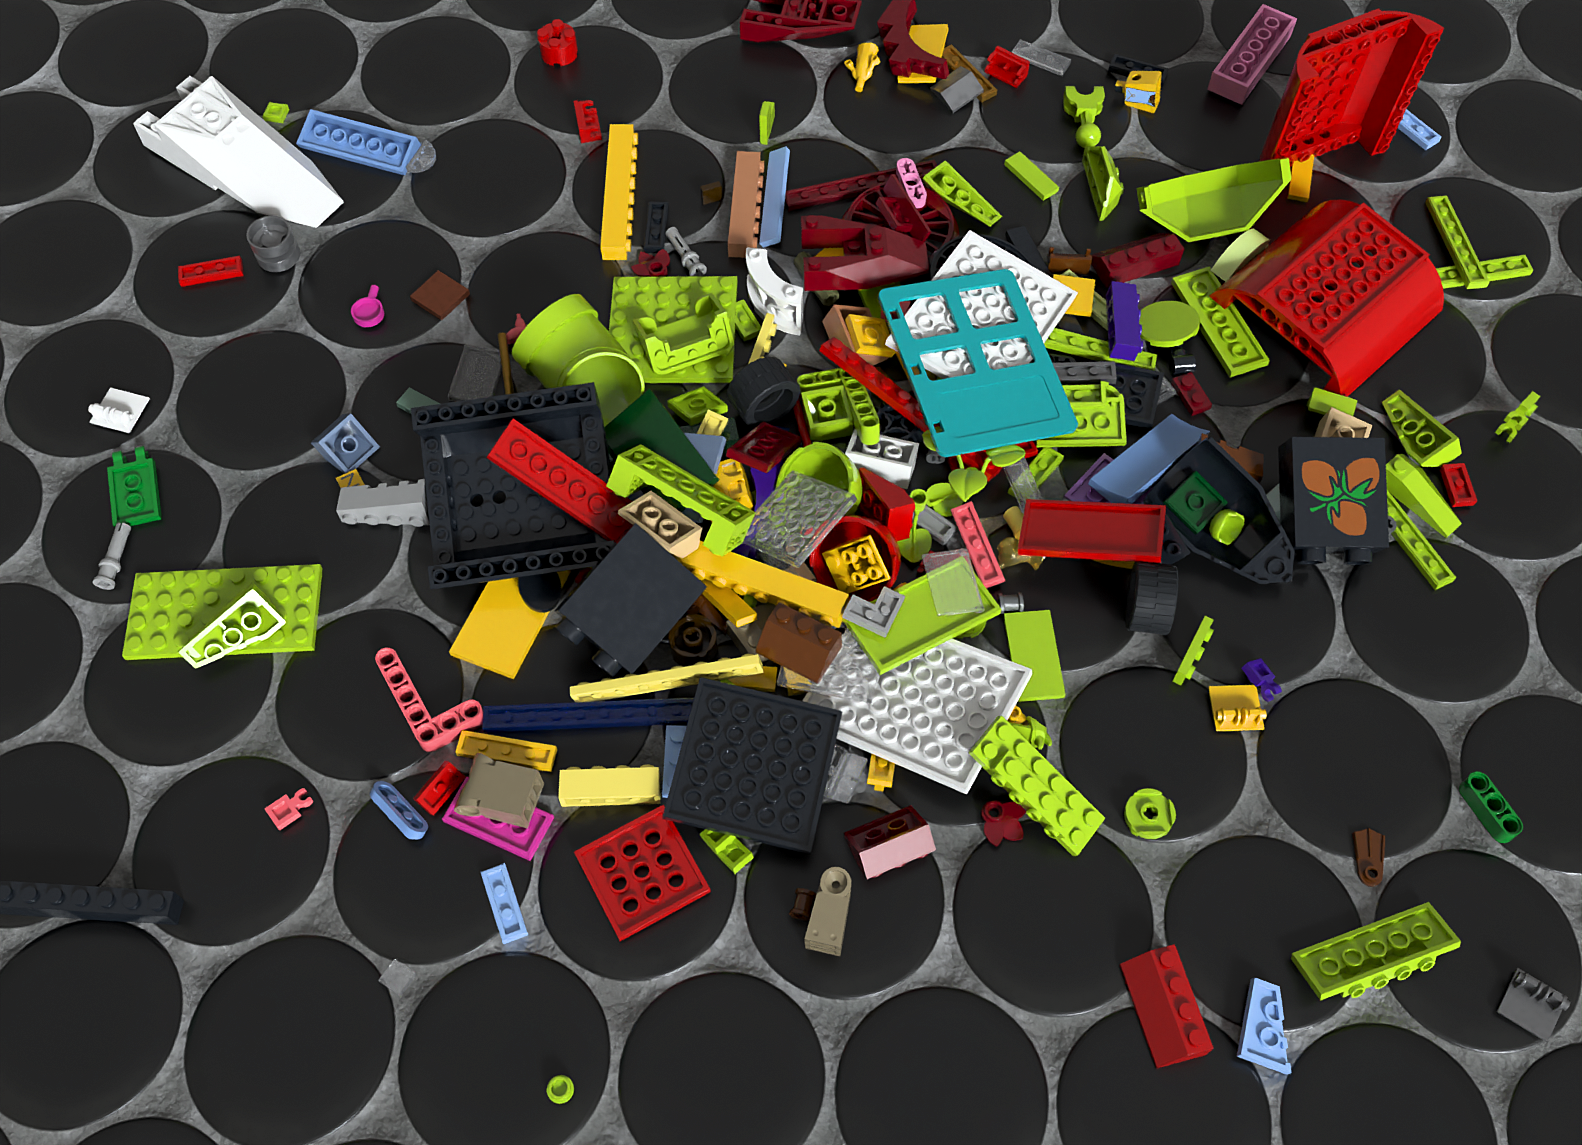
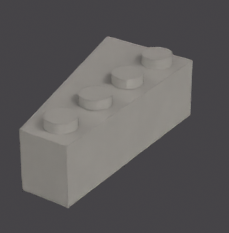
[336,479,430,527]

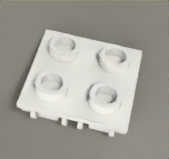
[89,388,150,433]

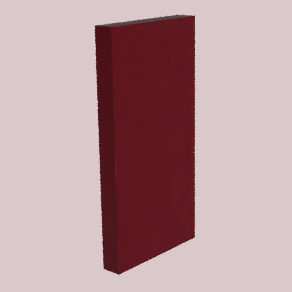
[726,422,802,473]

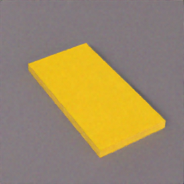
[449,570,571,679]

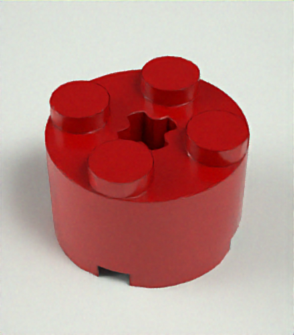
[537,19,578,66]

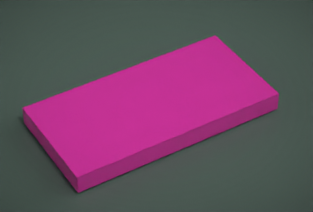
[442,777,554,861]

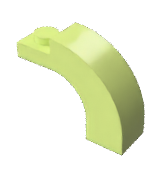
[1210,228,1270,282]

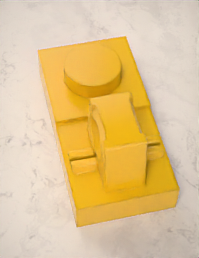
[867,754,895,792]

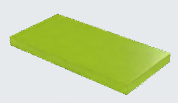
[842,556,1001,675]

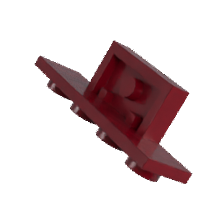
[876,174,931,242]

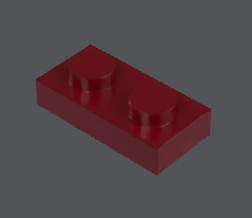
[1171,372,1212,416]

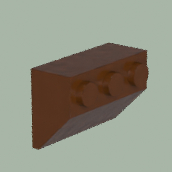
[755,602,842,684]

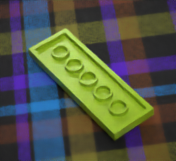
[1171,266,1270,377]

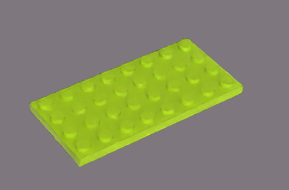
[122,564,323,660]

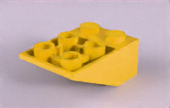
[822,535,891,594]

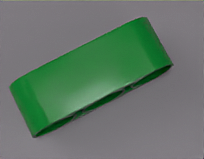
[1459,771,1523,843]

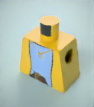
[1115,71,1161,113]

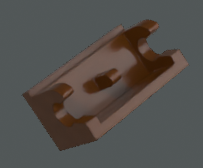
[1047,247,1092,274]

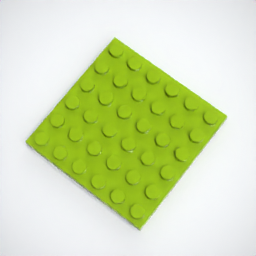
[609,276,738,383]

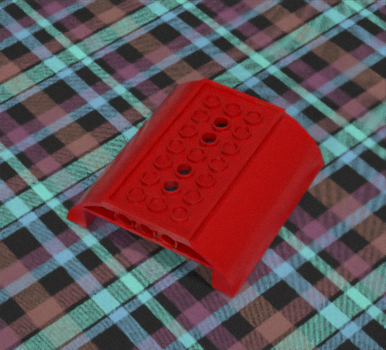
[1259,8,1444,167]
[1209,200,1444,397]

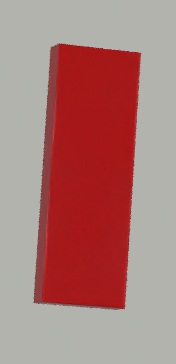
[178,256,243,287]

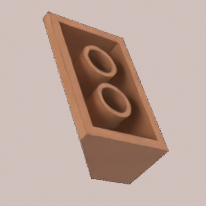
[822,305,889,366]

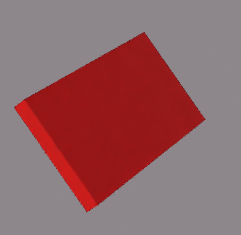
[1018,499,1166,563]

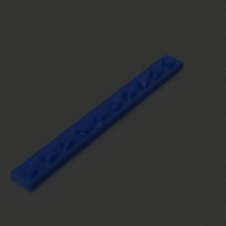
[482,698,694,732]

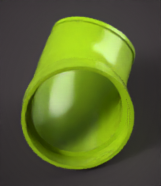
[512,294,645,427]

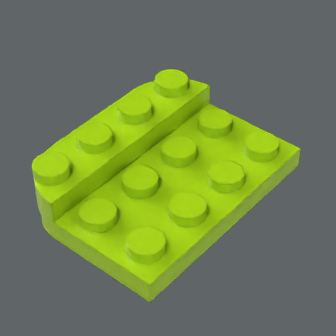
[1036,381,1126,448]

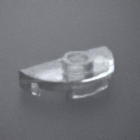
[406,140,436,173]

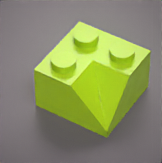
[801,385,853,441]

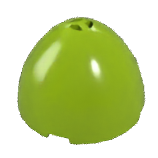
[776,442,862,533]

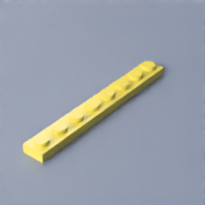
[570,654,763,705]

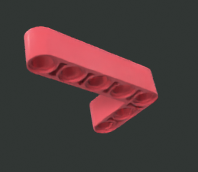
[375,648,486,752]

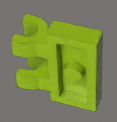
[1495,391,1540,443]

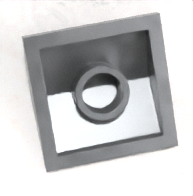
[930,66,984,113]

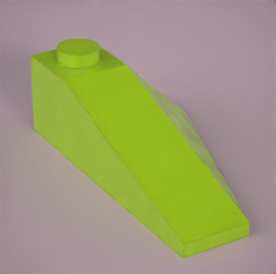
[923,160,1002,227]
[1386,454,1462,538]

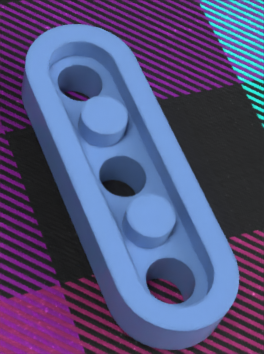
[370,781,428,839]

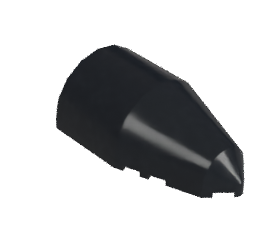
[1143,436,1295,584]

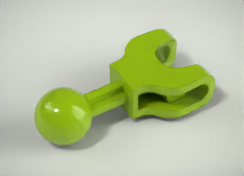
[1063,86,1105,148]

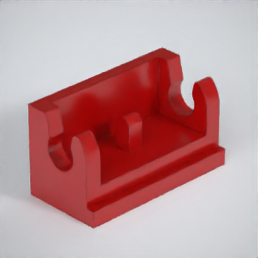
[984,46,1030,88]
[574,100,602,143]

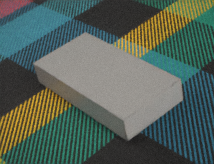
[912,505,958,546]

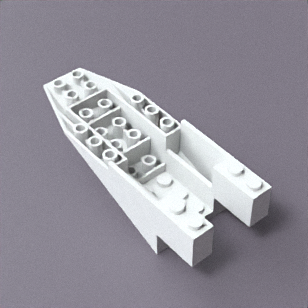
[133,76,344,228]

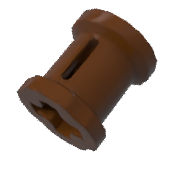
[789,888,817,921]

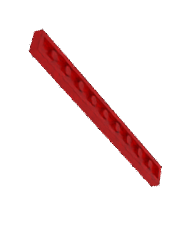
[819,337,1002,482]

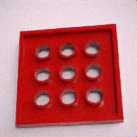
[574,805,711,941]

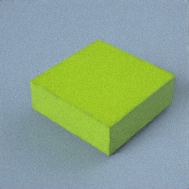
[263,102,289,123]

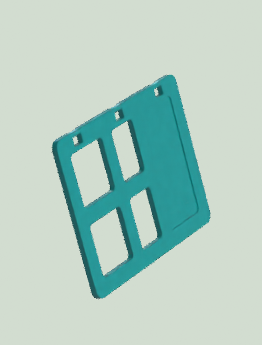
[878,269,1078,457]

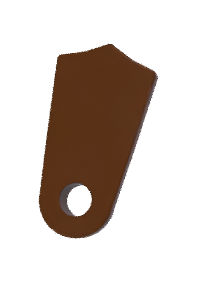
[1352,828,1385,887]

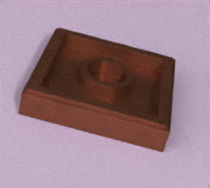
[410,270,470,320]

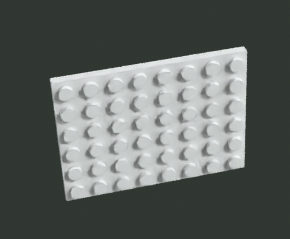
[885,230,1078,379]
[803,628,1032,794]

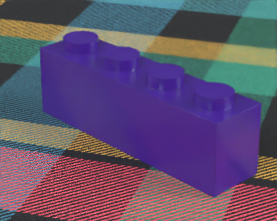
[1106,281,1143,361]

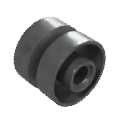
[246,216,300,272]

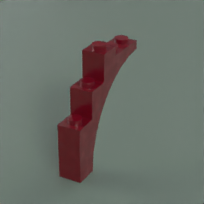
[877,0,949,79]

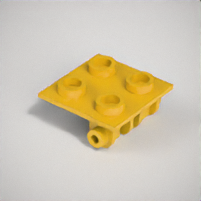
[1208,685,1267,731]

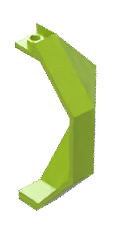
[1137,157,1291,242]

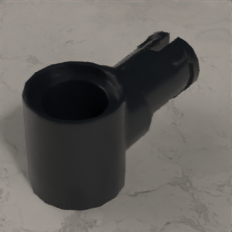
[1169,345,1196,375]

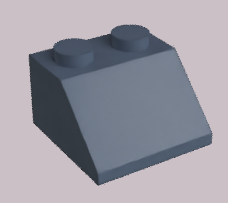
[311,413,380,474]

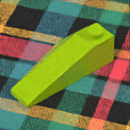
[1382,390,1462,467]
[178,582,286,669]

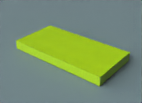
[1003,610,1066,702]

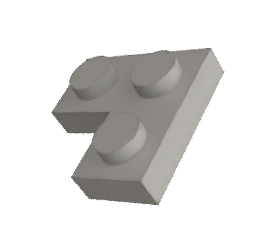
[842,586,905,638]

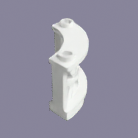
[746,247,803,335]

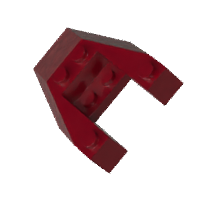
[740,0,862,42]
[801,215,929,291]

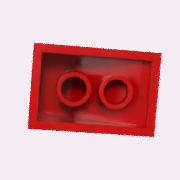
[858,467,915,541]

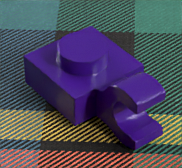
[1241,658,1282,702]

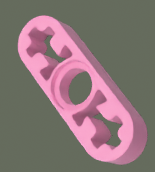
[896,158,927,208]

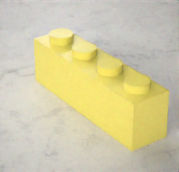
[559,765,661,807]

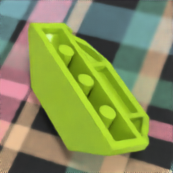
[1082,146,1124,221]

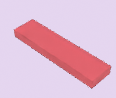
[951,501,1005,589]

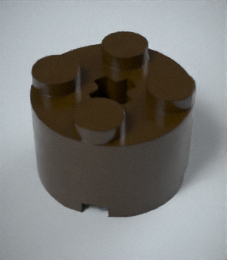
[669,614,717,667]

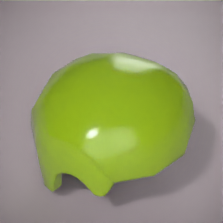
[1209,509,1244,545]

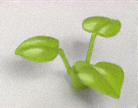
[922,427,1026,502]
[897,483,963,563]

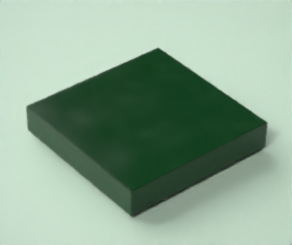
[1163,471,1228,535]

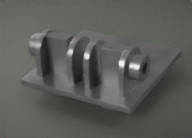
[1497,968,1571,1042]

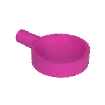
[351,285,384,327]

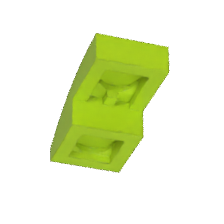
[700,829,754,874]

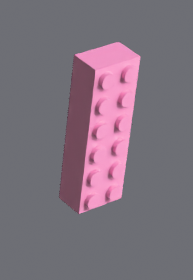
[1207,4,1297,105]

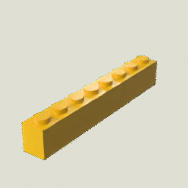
[600,124,638,260]
[669,541,850,628]

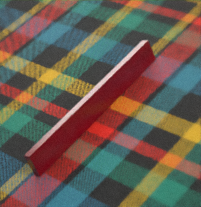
[785,160,937,211]

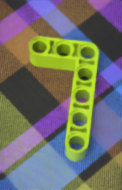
[797,368,880,445]

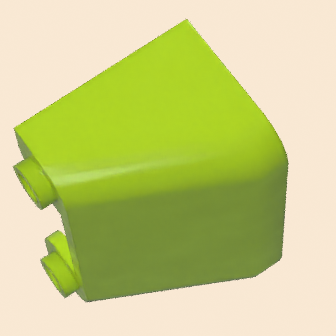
[632,293,734,375]

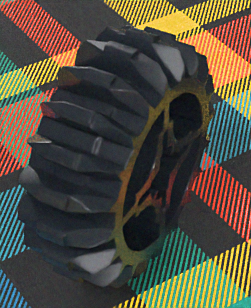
[875,403,924,444]

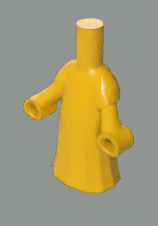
[844,43,880,92]

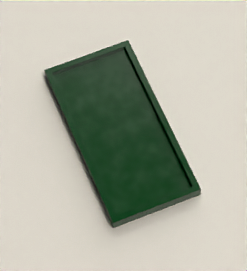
[605,389,720,512]

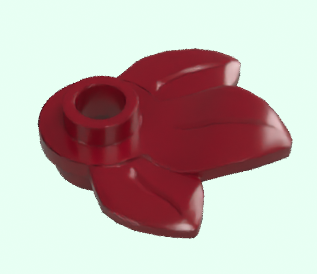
[631,249,670,277]
[981,801,1026,846]

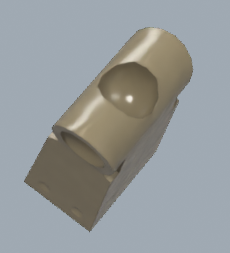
[454,753,544,828]
[805,867,851,956]

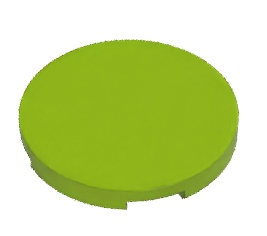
[1139,301,1200,347]

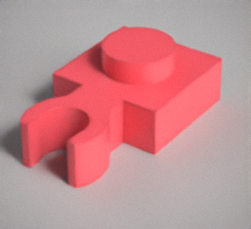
[265,788,313,830]

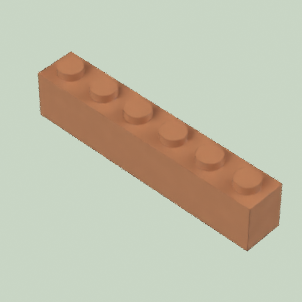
[728,151,764,258]

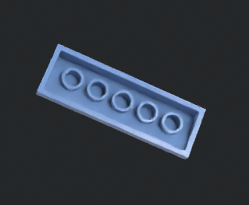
[296,109,423,175]
[1088,414,1210,504]

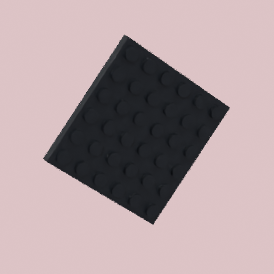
[663,677,843,854]

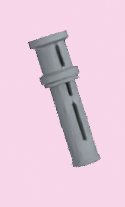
[665,227,707,276]
[93,523,131,590]

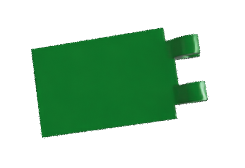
[107,446,162,527]

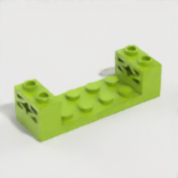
[606,444,756,557]

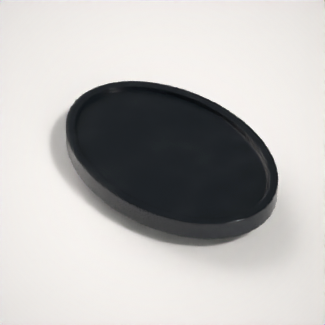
[518,572,562,613]

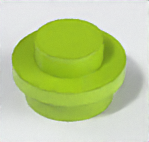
[547,1075,574,1104]

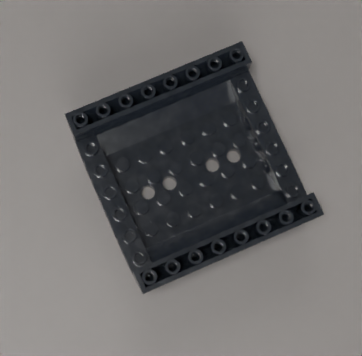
[411,382,615,590]

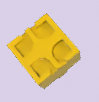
[710,459,755,523]

